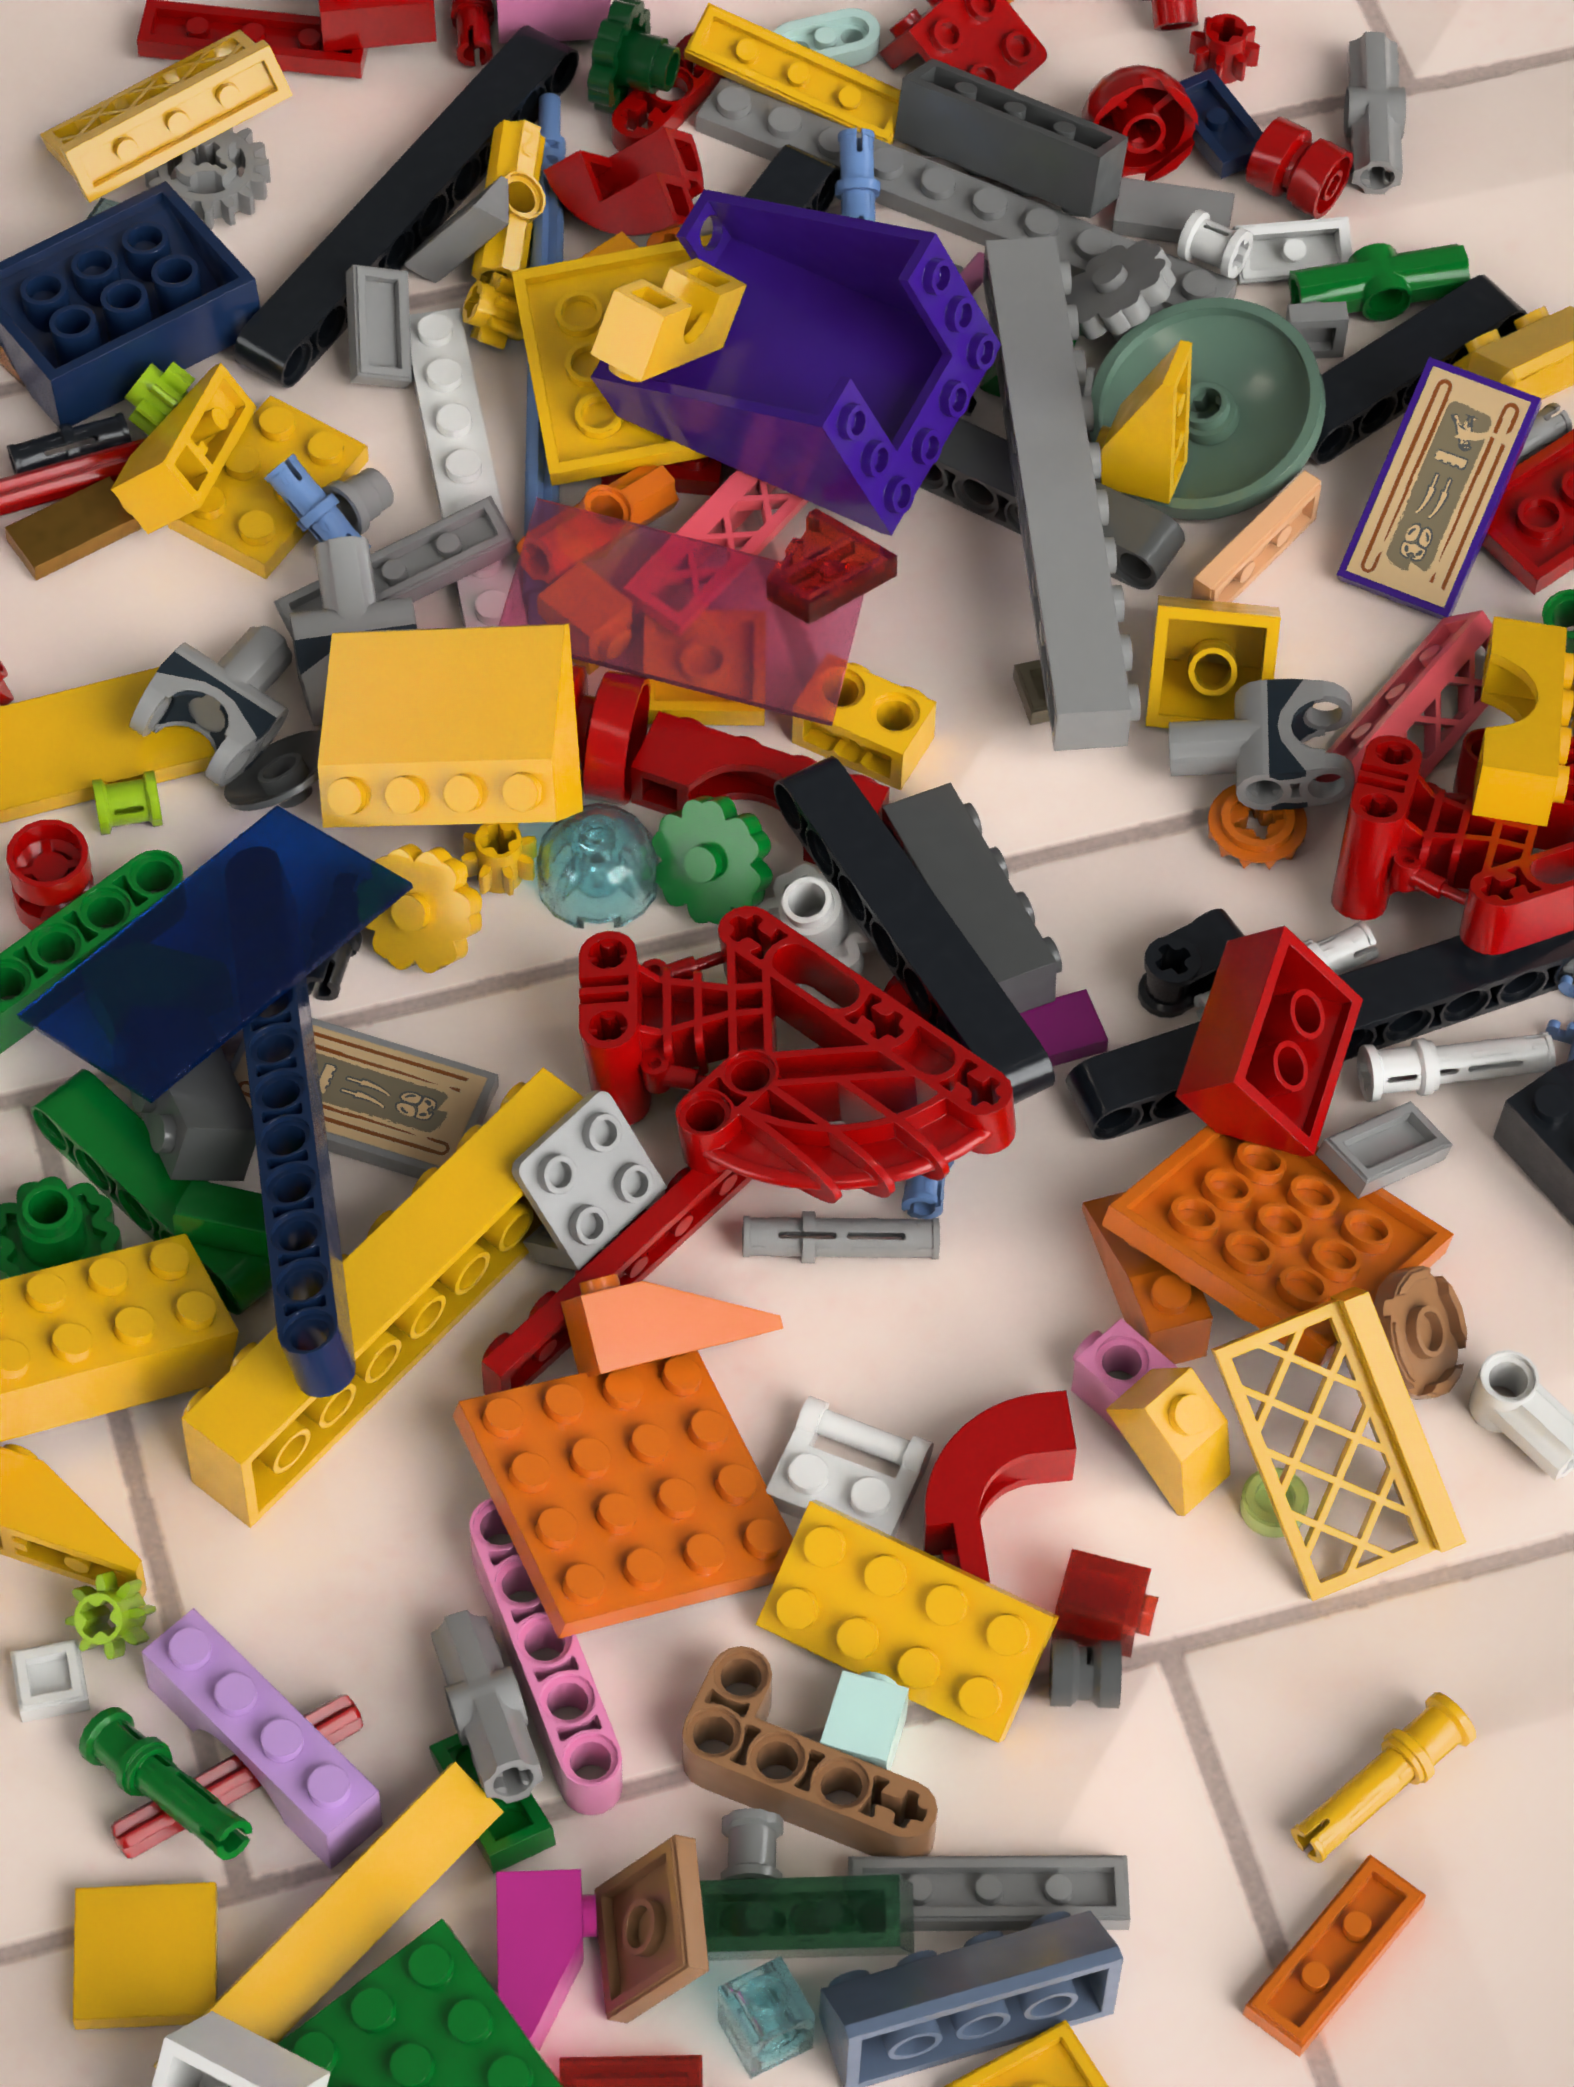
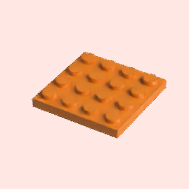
[1101,1125,1454,1366]
[453,1350,793,1639]

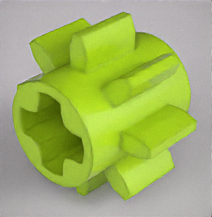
[124,362,195,436]
[65,1571,156,1660]

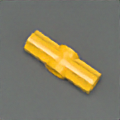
[471,120,546,284]

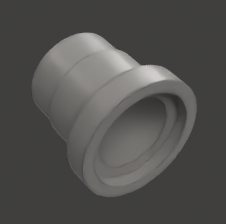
[322,468,394,535]

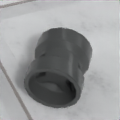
[1049,1638,1122,1708]

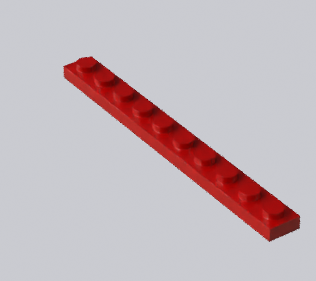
[481,976,924,1395]

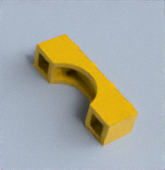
[1472,616,1574,827]

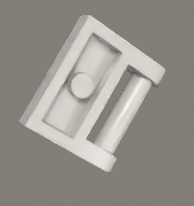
[766,1396,934,1537]

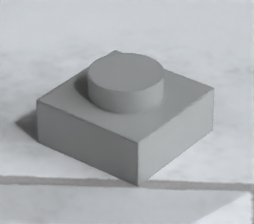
[1286,301,1349,358]

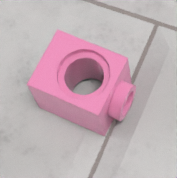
[1071,1318,1178,1436]

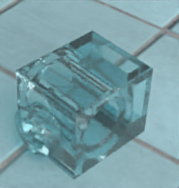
[717,1956,815,2079]

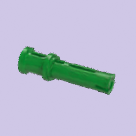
[79,1707,252,1860]

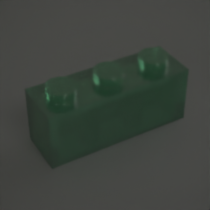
[700,1874,914,1961]

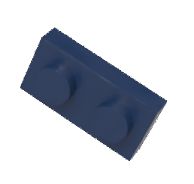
[1179,68,1263,179]

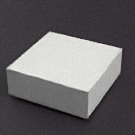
[10,1639,90,1723]

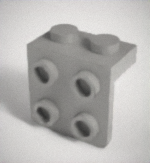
[512,1090,668,1271]

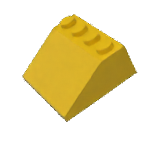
[317,623,583,828]

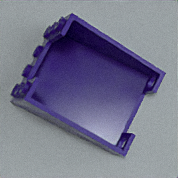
[591,189,1001,536]

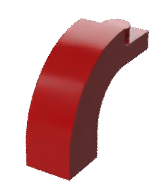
[922,1390,1077,1583]

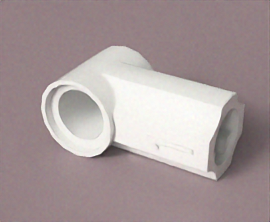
[1468,1350,1574,1481]

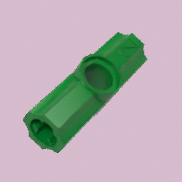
[1288,243,1471,321]

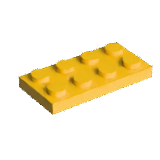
[755,1500,1059,1743]

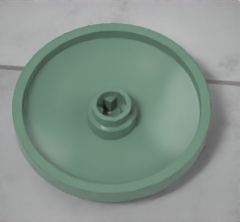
[1089,297,1326,520]

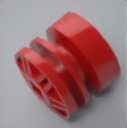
[572,665,651,805]

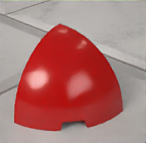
[543,127,704,236]

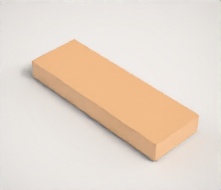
[1191,470,1321,603]

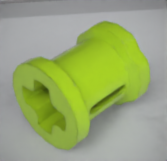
[92,770,163,836]

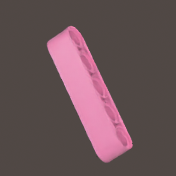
[469,1498,623,1815]

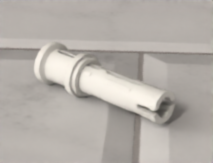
[1357,1031,1556,1102]

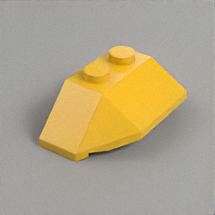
[1452,306,1574,400]

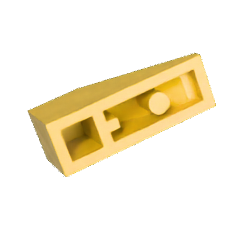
[1096,340,1192,504]
[111,363,257,534]
[0,1444,147,1598]

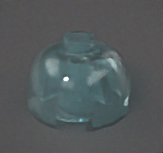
[535,803,660,929]

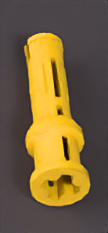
[1291,1692,1476,1864]

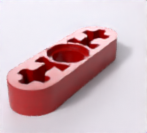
[612,32,726,151]

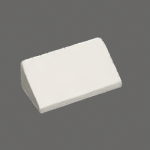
[1232,216,1352,285]

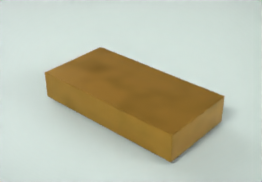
[5,476,141,581]

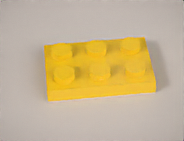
[168,395,369,579]

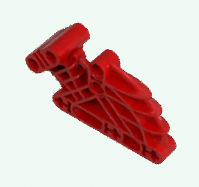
[1331,728,1574,955]
[579,906,1016,1203]

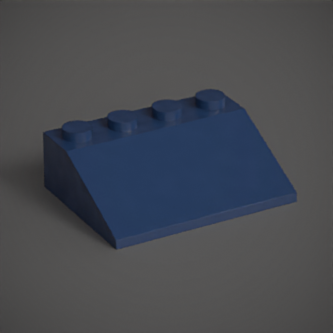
[0,181,260,426]

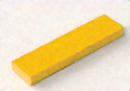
[684,3,901,145]

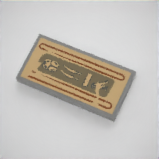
[230,1018,499,1179]

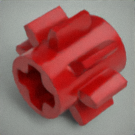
[1189,14,1260,84]

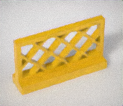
[40,29,293,203]
[1211,1287,1466,1601]

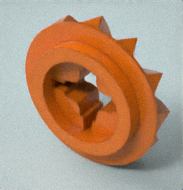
[1208,784,1307,870]

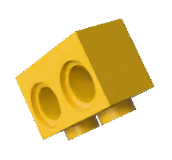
[792,654,937,791]

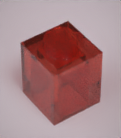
[1052,1549,1159,1658]

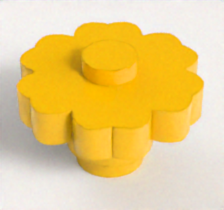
[358,844,482,973]

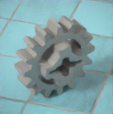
[145,127,271,230]

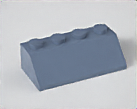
[819,1911,1123,2087]

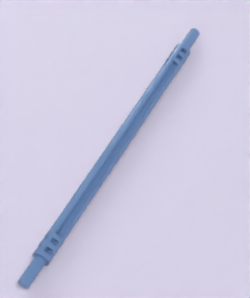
[522,93,566,625]

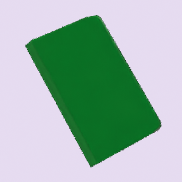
[172,1180,269,1258]

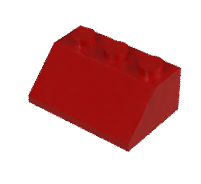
[1175,925,1363,1157]

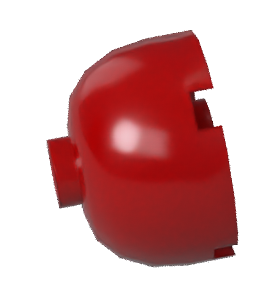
[1081,65,1198,181]

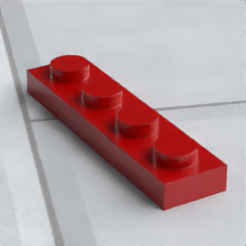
[137,0,368,79]

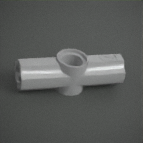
[1344,32,1406,194]
[431,1610,544,1804]

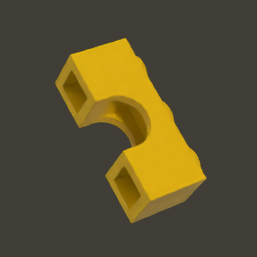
[590,258,747,382]

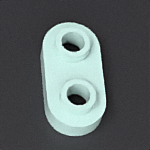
[774,8,880,67]

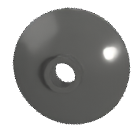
[224,730,321,811]

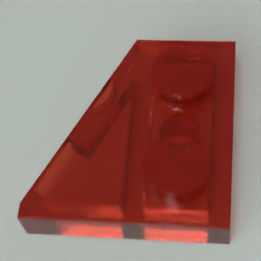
[766,508,897,625]

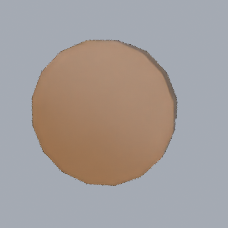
[1374,1266,1467,1400]

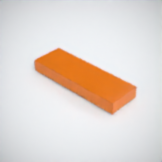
[1243,1854,1426,2057]

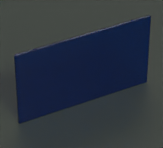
[17,805,413,1103]

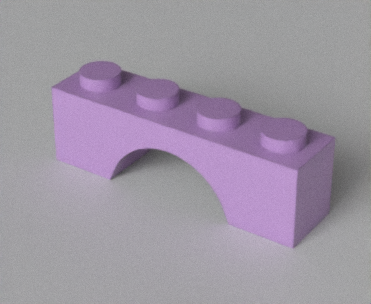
[141,1608,383,1869]

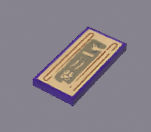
[1336,357,1542,619]

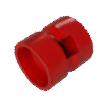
[1245,116,1354,219]
[6,820,95,931]

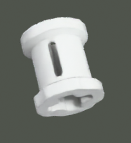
[1177,210,1253,279]

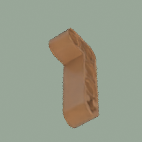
[682,1646,938,1856]

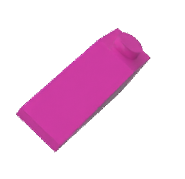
[496,1869,597,2051]

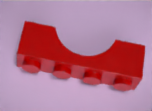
[631,711,890,865]

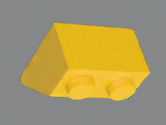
[1145,595,1281,728]

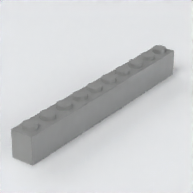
[983,236,1141,751]

